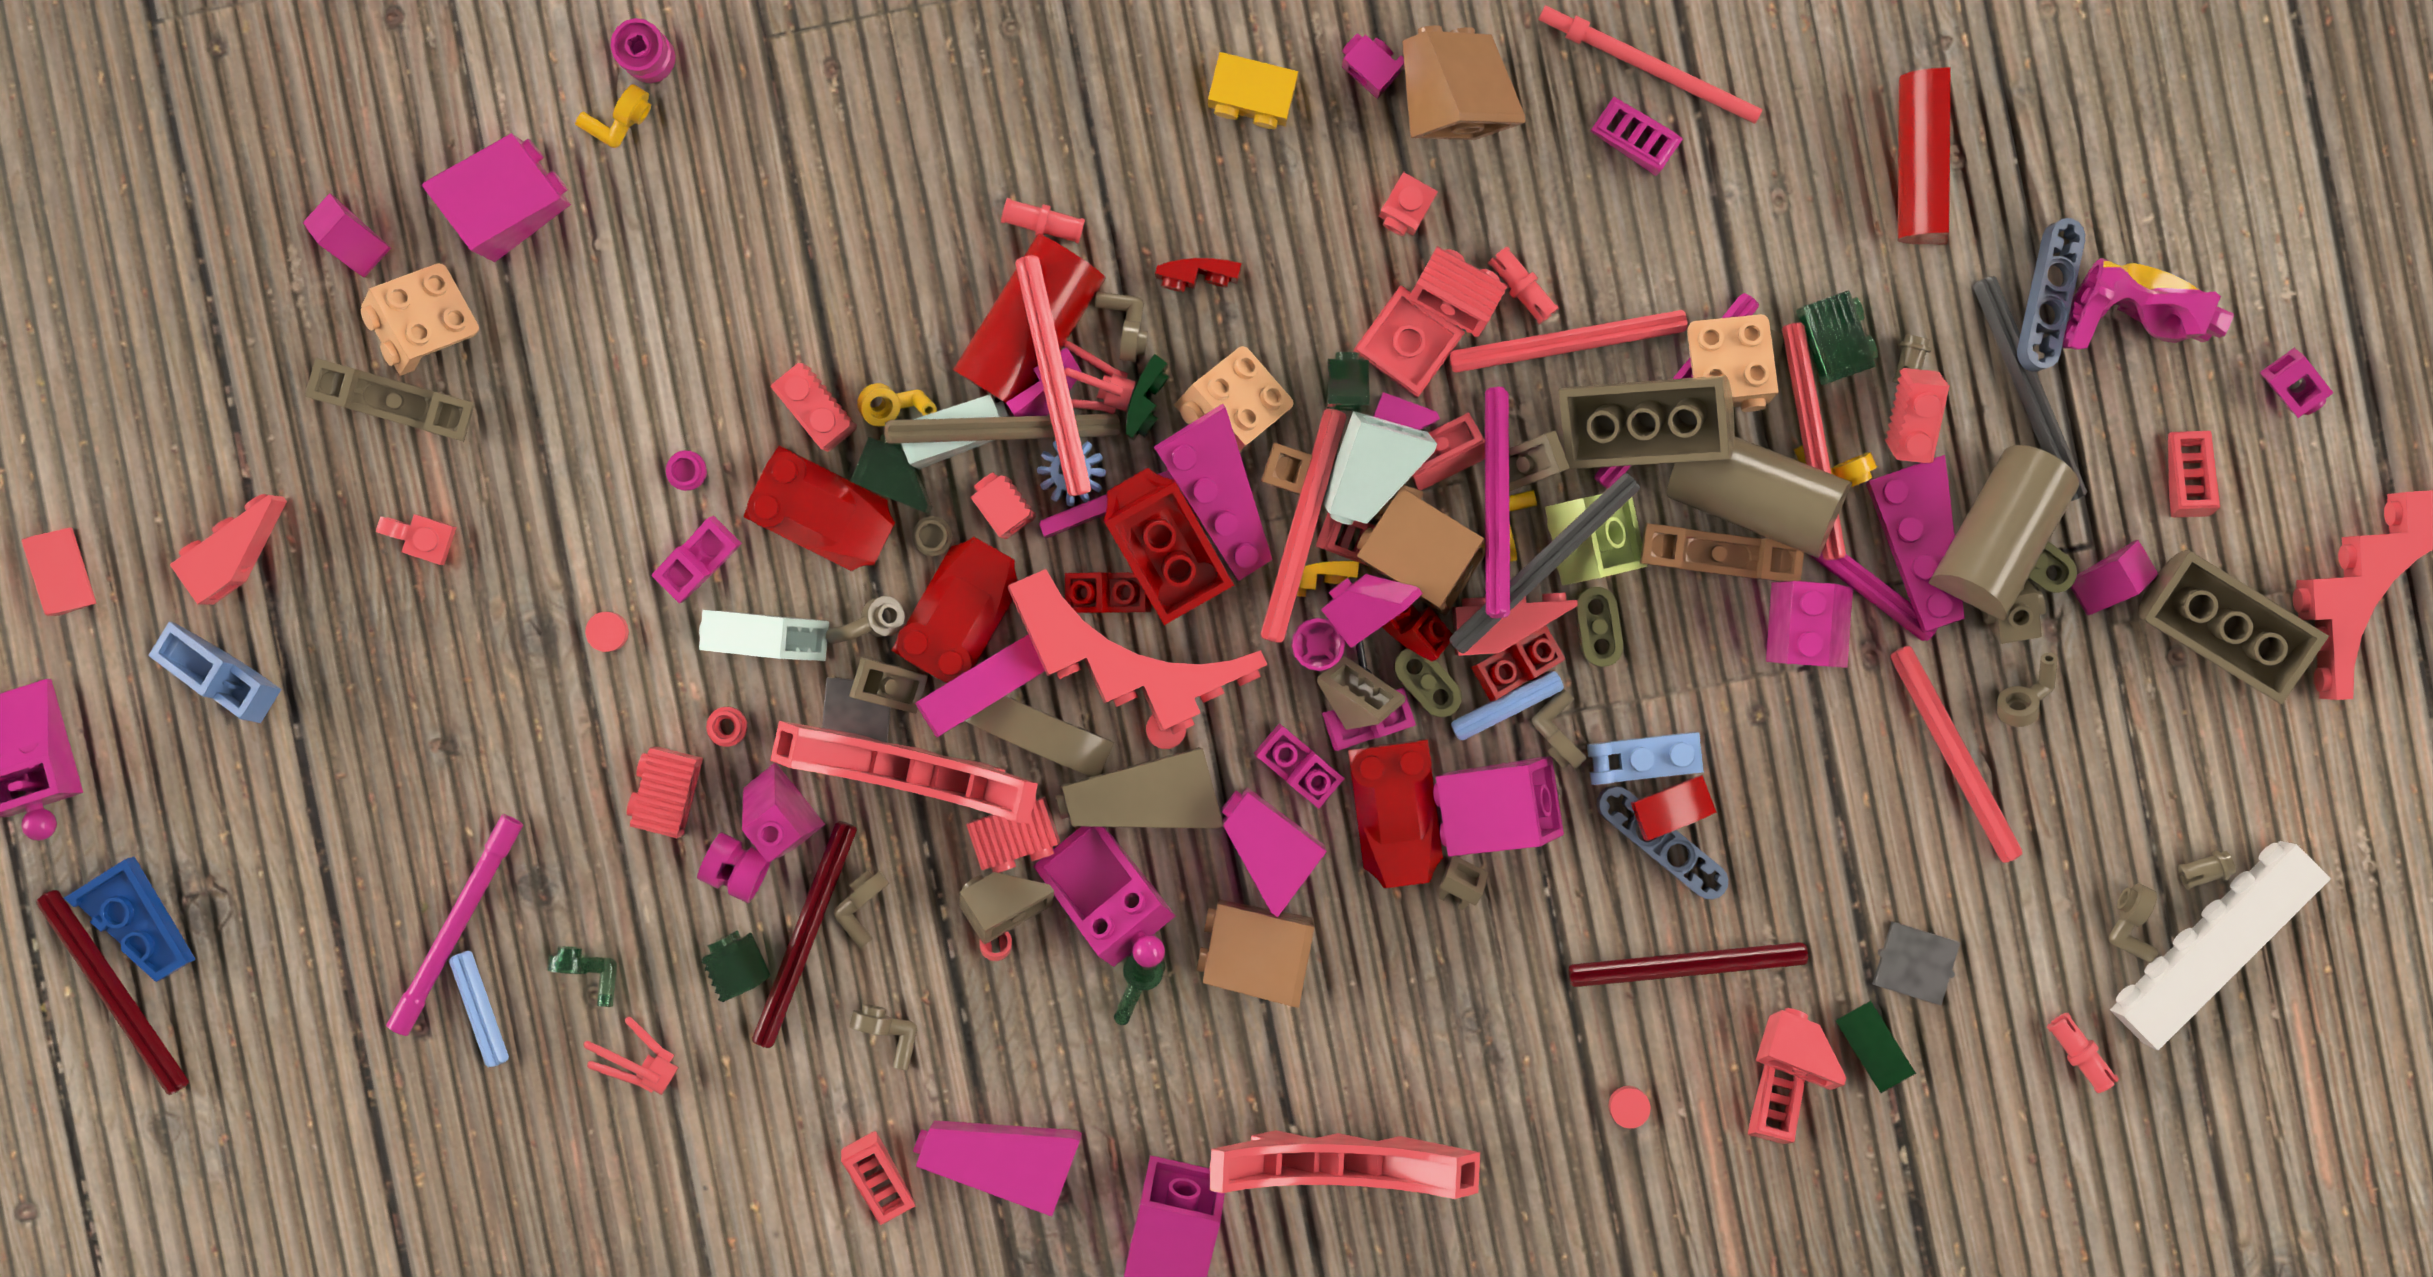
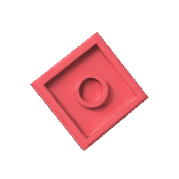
[1353,285,1465,398]

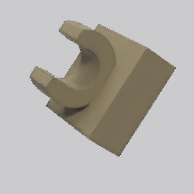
[1439,856,1488,910]

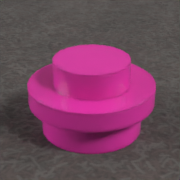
[666,451,707,491]

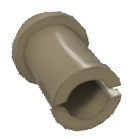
[1892,334,1932,384]
[2178,850,2236,890]

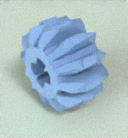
[1037,441,1106,506]

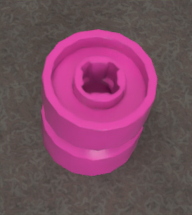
[610,18,676,83]
[1291,618,1345,671]
[697,832,771,903]

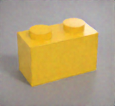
[1208,52,1298,129]

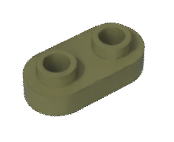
[2028,541,2077,593]
[1575,587,1624,667]
[1394,648,1462,717]

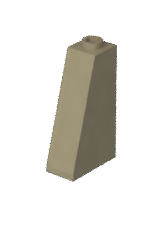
[1055,747,1224,829]

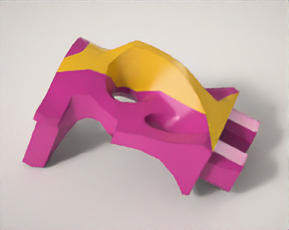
[2062,258,2234,350]

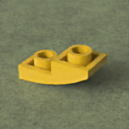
[1275,561,1359,597]

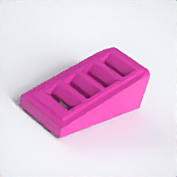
[1590,97,1683,176]

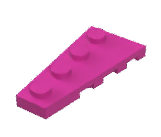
[1154,404,1272,581]
[1866,455,1965,633]

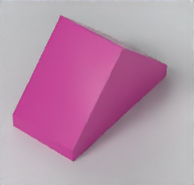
[303,193,391,278]
[1373,392,1440,430]
[2070,540,2158,615]

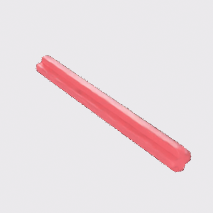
[1015,255,1091,496]
[1449,310,1688,373]
[1782,323,1846,561]
[1261,409,1347,643]
[1890,645,2022,863]

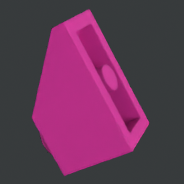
[1321,574,1423,648]

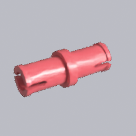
[1001,198,1085,244]
[1488,246,1559,325]
[2047,1013,2119,1093]

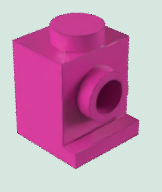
[1342,33,1405,99]
[2259,347,2333,418]

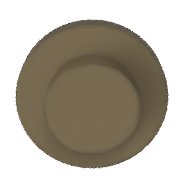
[912,516,953,556]

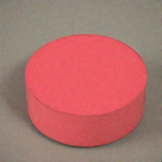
[585,612,629,652]
[1146,714,1186,749]
[1608,1086,1651,1128]

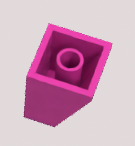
[422,133,571,262]
[1766,581,1853,668]
[1433,756,1564,857]
[1222,787,1327,917]
[1124,1155,1225,1277]

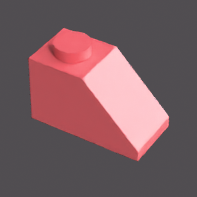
[1756,1008,1846,1090]

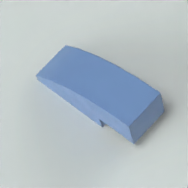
[148,622,282,723]

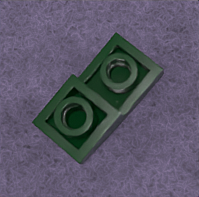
[1126,354,1170,441]
[1835,1000,1916,1094]

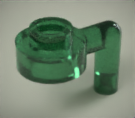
[547,946,617,1007]
[1114,953,1165,1025]

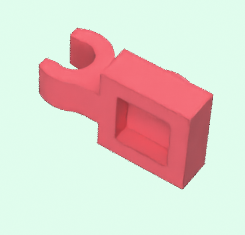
[375,514,457,565]

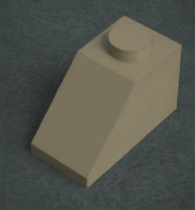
[959,872,1054,945]

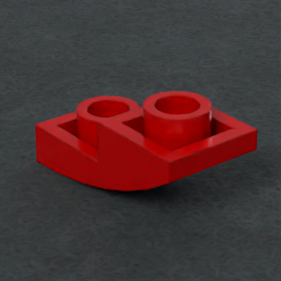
[1155,258,1242,293]
[1065,572,1151,613]
[1382,604,1453,662]
[1471,625,1566,702]
[1631,775,1717,841]

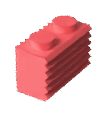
[1408,246,1508,337]
[770,363,857,452]
[1885,368,1950,463]
[970,472,1036,539]
[627,747,703,838]
[966,797,1060,873]

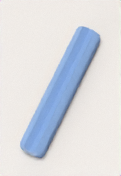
[1451,671,1564,740]
[449,951,509,1067]

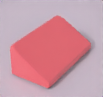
[1411,412,1485,490]
[21,528,97,616]

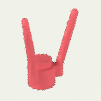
[1064,341,1136,414]
[583,1017,679,1095]

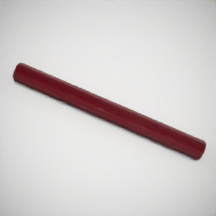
[752,821,857,1048]
[36,890,189,1095]
[1568,942,1808,987]

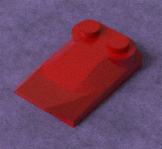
[743,445,896,571]
[1104,468,1234,625]
[891,536,1018,683]
[1347,739,1443,888]

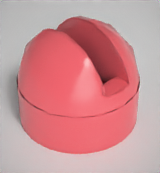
[980,931,1012,961]

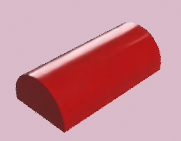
[1898,67,1951,245]
[953,234,1106,404]

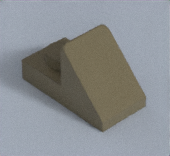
[1509,431,1569,492]
[849,657,928,714]

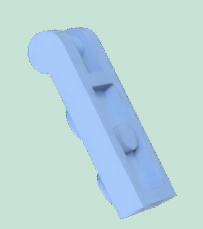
[1587,732,1704,785]

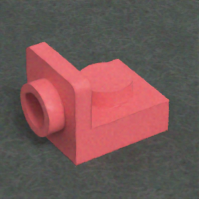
[1379,172,1438,236]

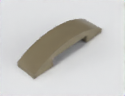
[305,358,475,442]
[965,696,1114,777]

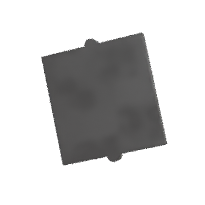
[822,677,891,743]
[1872,921,1961,1005]

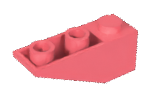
[170,494,287,605]
[1452,592,1578,656]

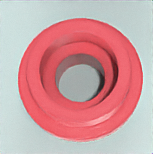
[706,707,748,747]

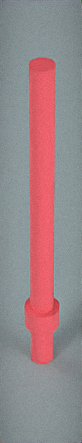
[1538,5,1762,124]

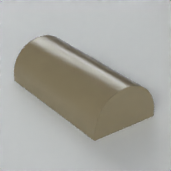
[1558,375,1734,469]
[1667,436,1852,558]
[1928,445,2079,621]
[2138,550,2329,704]

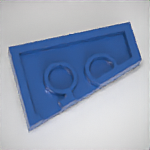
[64,856,195,982]

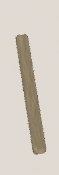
[884,414,1120,444]

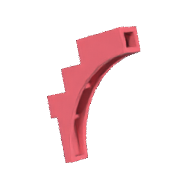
[2293,490,2433,700]
[1008,569,1267,735]
[770,721,1038,824]
[1210,1130,1480,1199]

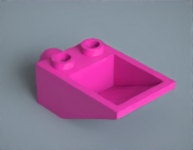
[0,678,84,841]
[1033,826,1176,968]

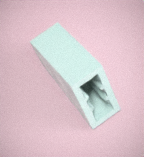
[901,394,1010,469]
[1323,411,1437,525]
[699,610,829,661]

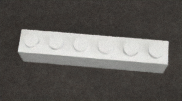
[2110,841,2331,1050]

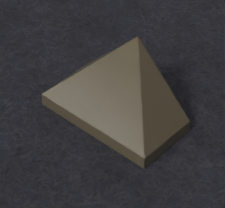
[1317,656,1405,730]

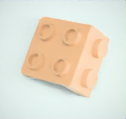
[361,263,479,376]
[1687,314,1779,412]
[1174,346,1294,453]

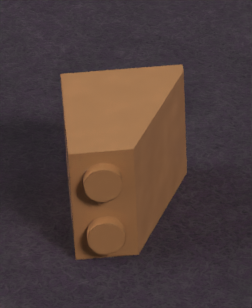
[1402,25,1525,140]
[1357,487,1485,616]
[1196,899,1315,1008]

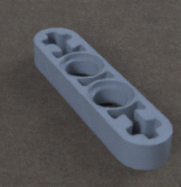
[2017,218,2086,372]
[1596,786,1728,900]

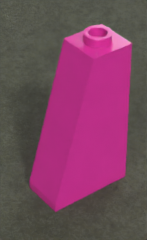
[742,763,826,863]
[913,1120,1082,1217]

